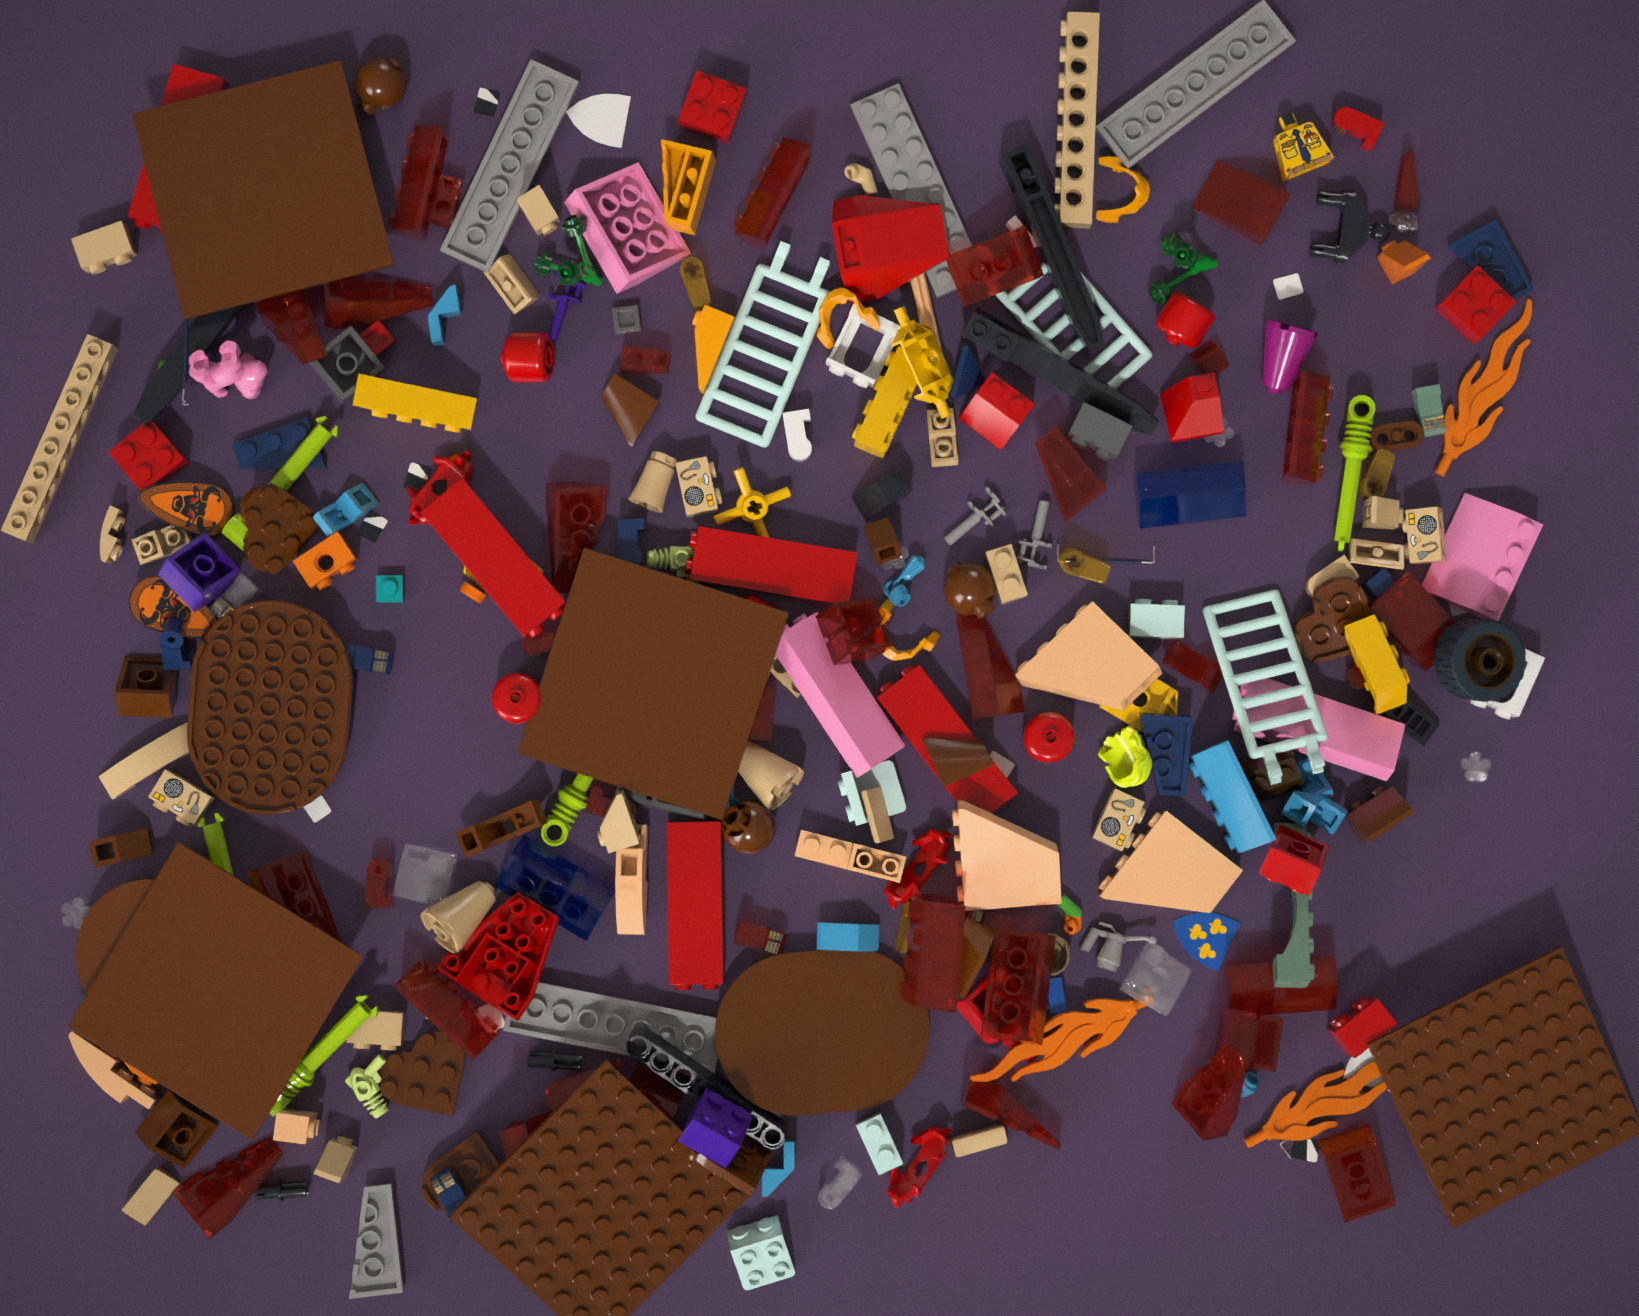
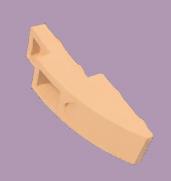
[615,825,649,935]
[794,830,906,883]
[68,1030,160,1109]

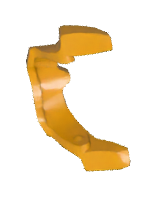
[1096,156,1150,223]
[817,288,880,349]
[876,599,940,661]

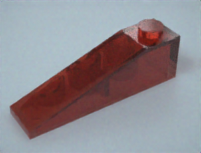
[322,275,434,329]
[546,482,607,594]
[955,614,1025,720]
[1172,1042,1248,1141]
[960,1070,1062,1150]
[171,1137,284,1240]

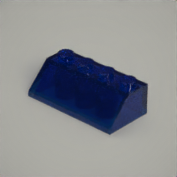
[1133,461,1246,529]
[494,834,615,941]

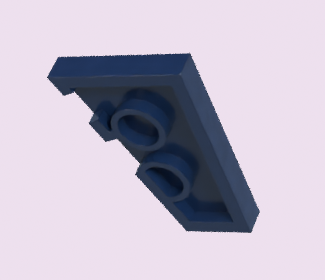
[1448,220,1534,300]
[232,417,327,470]
[1139,713,1193,796]

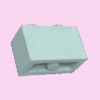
[1127,599,1185,639]
[856,1112,903,1175]

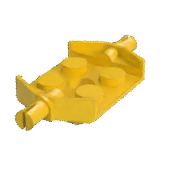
[891,306,954,419]
[1099,679,1178,733]

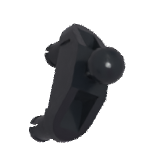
[1309,189,1391,265]

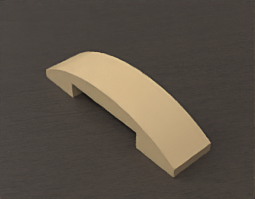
[99,722,189,799]

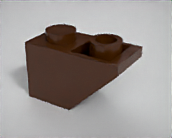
[88,828,154,868]

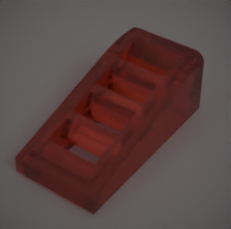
[1394,151,1419,211]

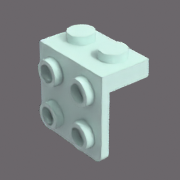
[838,760,906,826]
[726,1215,795,1290]

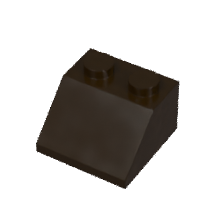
[1238,750,1307,803]

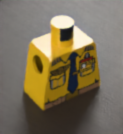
[1273,113,1334,182]

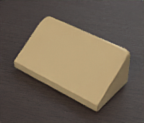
[483,254,540,315]
[1348,538,1404,570]
[861,787,894,844]
[951,1123,1007,1157]
[122,1166,180,1226]

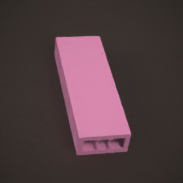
[776,612,905,778]
[1232,678,1406,781]

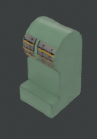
[1411,384,1446,438]

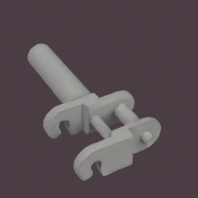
[944,486,1006,546]
[1016,500,1053,570]

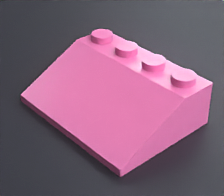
[564,162,691,294]
[1419,493,1543,622]

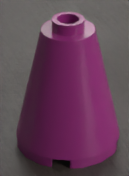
[1262,319,1318,395]

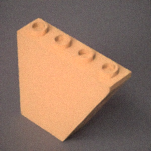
[1015,601,1162,710]
[952,800,1062,911]
[1098,811,1243,913]

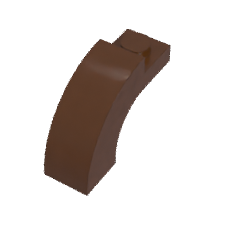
[455,798,548,858]

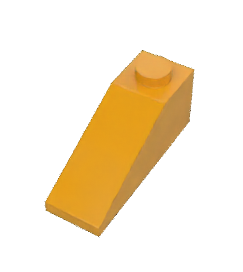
[692,305,735,394]

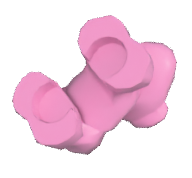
[189,341,268,399]

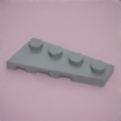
[349,1183,404,1299]

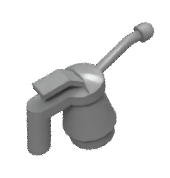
[1079,922,1157,972]

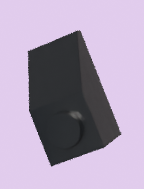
[852,468,912,521]

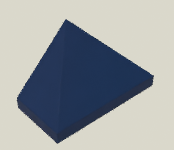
[949,345,985,401]

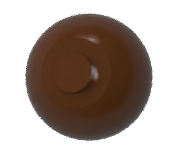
[354,56,407,115]
[943,562,997,620]
[722,800,776,854]

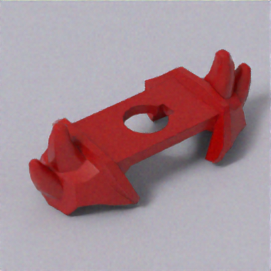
[407,450,474,525]
[883,829,952,909]
[886,1126,952,1209]

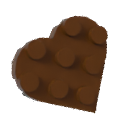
[240,483,318,574]
[1293,576,1371,663]
[379,1030,465,1116]
[422,1131,501,1212]
[687,1134,771,1196]

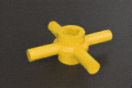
[713,467,791,538]

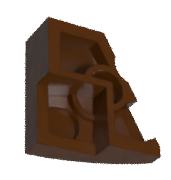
[601,373,660,447]
[923,738,993,787]

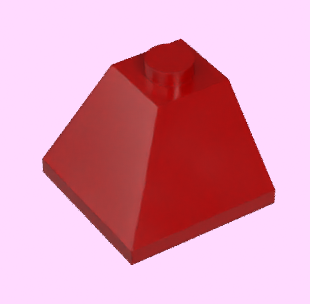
[1160,372,1224,443]

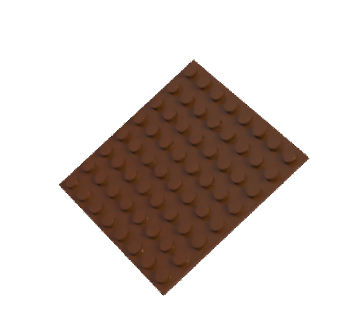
[132,60,395,320]
[518,548,789,820]
[68,842,364,1141]
[1367,946,1639,1229]
[448,1060,750,1316]

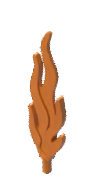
[1435,299,1532,477]
[970,993,1155,1082]
[1243,1062,1387,1149]

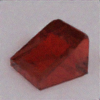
[1189,340,1229,376]

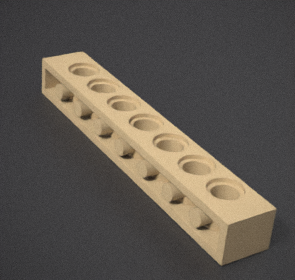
[1054,12,1100,229]
[1,334,119,544]

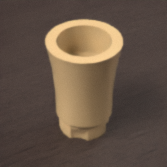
[628,451,677,513]

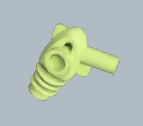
[647,546,700,585]
[345,1054,388,1119]

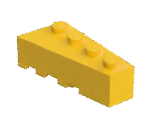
[852,346,917,459]
[352,374,477,433]

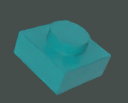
[376,575,404,603]

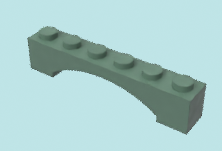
[1270,823,1315,988]

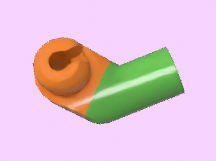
[1057,894,1082,935]

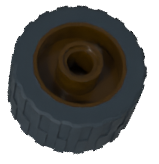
[1433,619,1527,702]

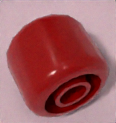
[1156,291,1216,348]
[501,332,555,383]
[491,673,541,725]
[1022,712,1075,763]

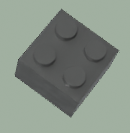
[308,326,385,404]
[1066,402,1132,462]

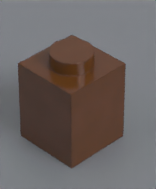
[863,517,902,565]

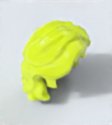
[1098,726,1152,788]

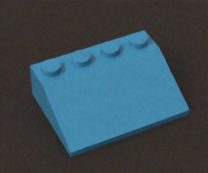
[1189,741,1276,853]

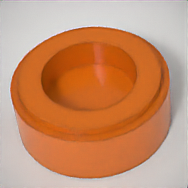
[459,581,486,604]

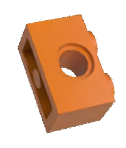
[293,531,359,590]

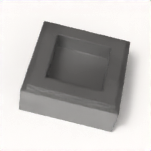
[612,304,642,335]

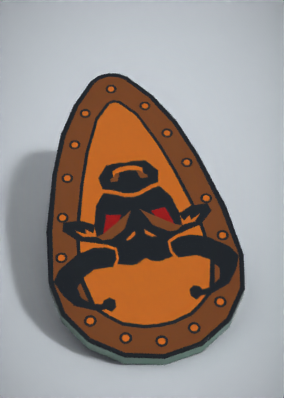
[138,482,234,536]
[129,575,218,638]

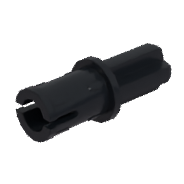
[527,1050,582,1072]
[254,1180,310,1202]

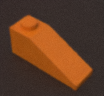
[1377,240,1431,285]

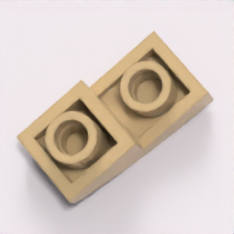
[927,408,958,467]
[100,505,125,565]
[132,525,193,565]

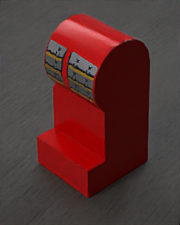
[1331,107,1385,152]

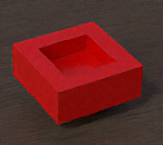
[359,320,396,357]

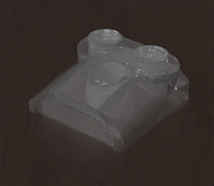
[393,844,458,905]
[1119,942,1191,1016]

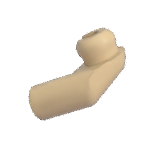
[844,163,878,196]

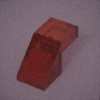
[1162,639,1223,693]

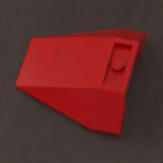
[832,195,950,305]
[437,892,560,1021]

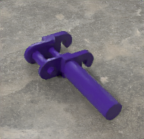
[547,272,587,342]

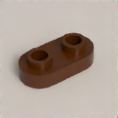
[1369,421,1424,452]

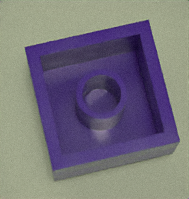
[158,532,241,613]
[678,1088,753,1168]

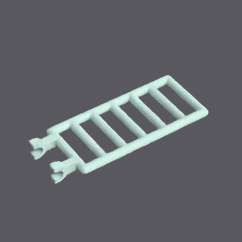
[975,216,1152,389]
[695,241,830,448]
[1203,589,1328,785]

